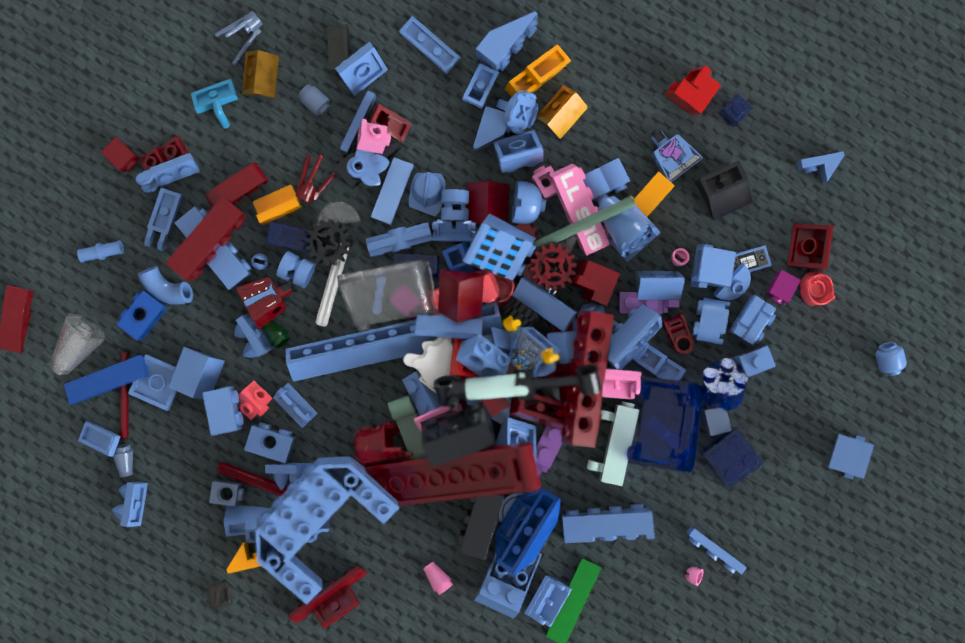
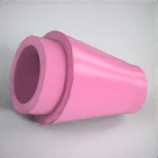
[423,562,453,595]

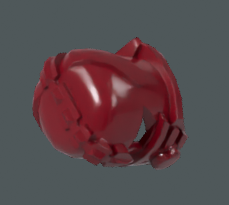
[354,421,413,465]

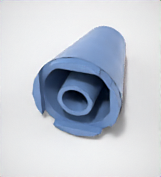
[597,196,656,257]

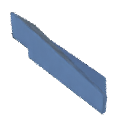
[224,505,330,543]

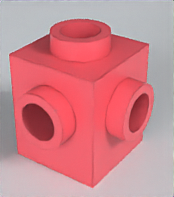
[237,381,273,420]

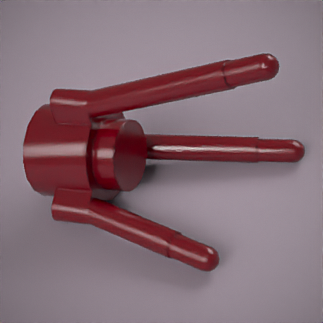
[295,154,336,203]

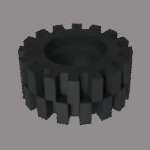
[502,296,543,329]

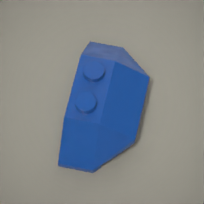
[495,488,561,575]

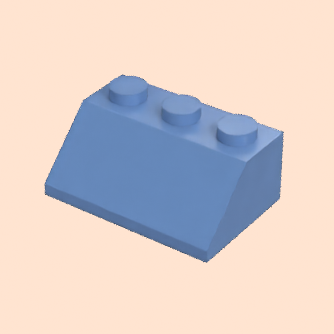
[607,304,663,370]

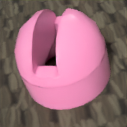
[671,248,689,267]
[685,567,703,586]

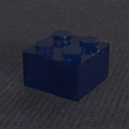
[699,427,764,489]

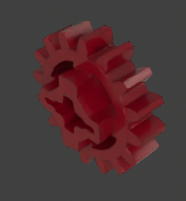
[528,243,577,291]

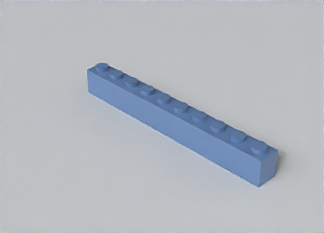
[286,302,503,382]

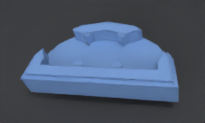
[713,262,751,300]

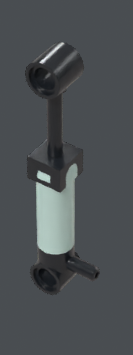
[434,364,602,409]

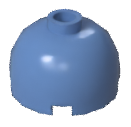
[511,181,546,224]

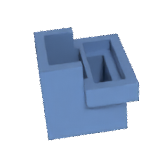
[690,244,736,288]
[828,434,874,480]

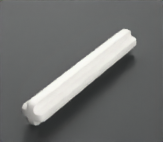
[315,243,349,327]

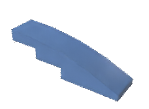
[611,320,686,389]

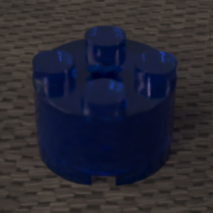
[701,358,748,411]

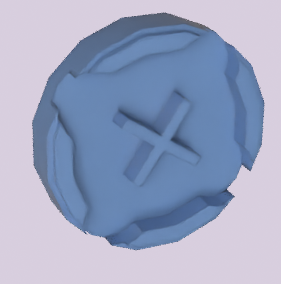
[496,90,538,134]

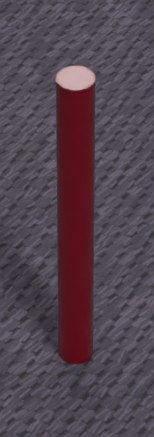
[120,352,129,438]

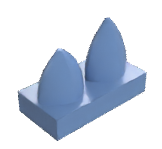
[234,313,275,358]
[265,463,310,490]
[112,482,148,527]

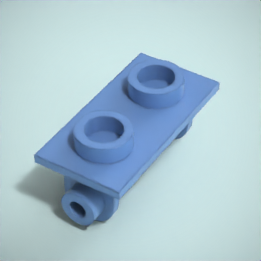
[432,219,477,242]
[273,383,318,428]

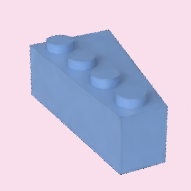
[561,504,655,543]

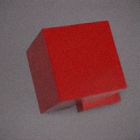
[664,66,721,115]

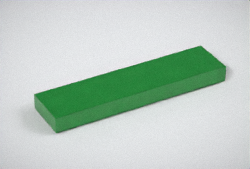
[545,557,602,643]

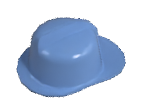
[409,172,445,216]

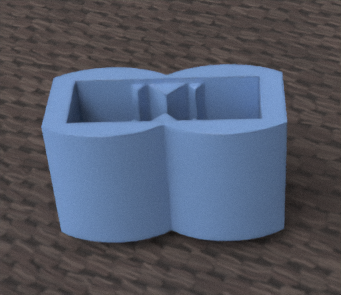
[583,158,630,203]

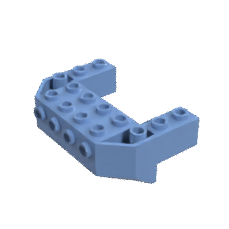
[256,457,399,604]

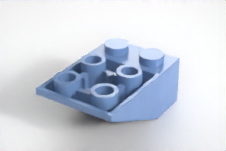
[476,12,538,72]
[474,552,542,619]

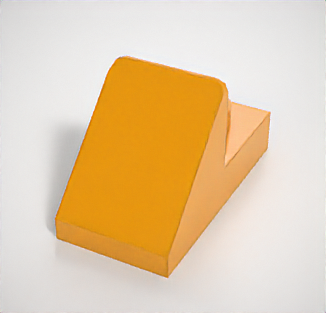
[227,541,261,573]

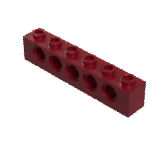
[561,310,614,447]

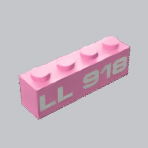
[549,164,610,256]

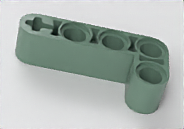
[388,395,427,459]

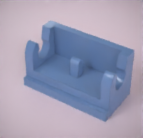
[525,575,572,627]

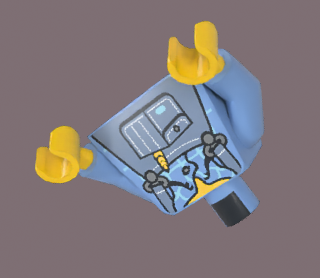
[503,316,562,377]

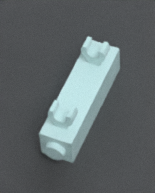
[587,401,639,486]

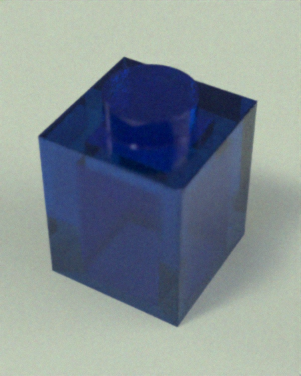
[719,93,753,128]

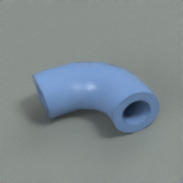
[137,266,193,305]

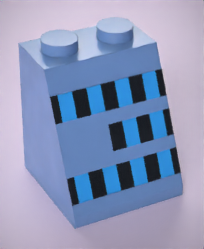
[463,213,536,280]

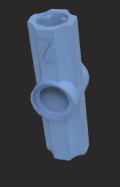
[366,222,433,257]

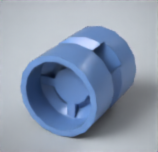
[441,189,469,222]
[276,251,316,289]

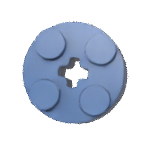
[692,298,730,345]

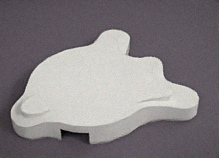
[403,337,461,388]

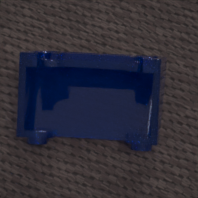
[627,376,704,473]

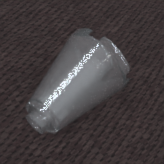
[50,314,105,375]

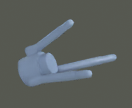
[215,11,263,65]

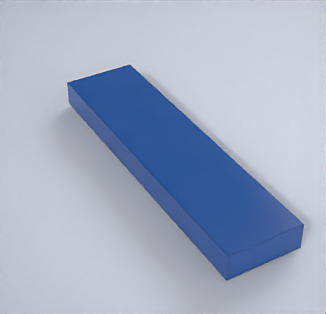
[64,355,149,405]

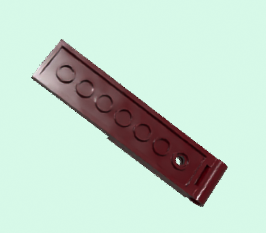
[363,442,541,510]

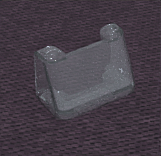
[337,261,438,331]

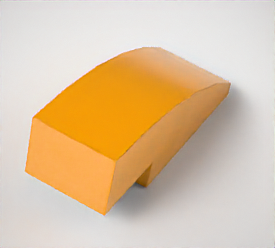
[504,44,571,97]
[634,172,675,217]

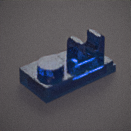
[266,222,311,253]

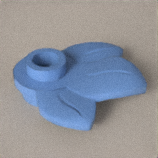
[346,149,389,186]

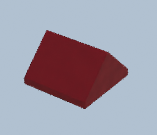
[466,181,510,226]
[787,224,834,271]
[438,270,484,323]

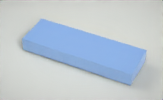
[371,157,414,225]

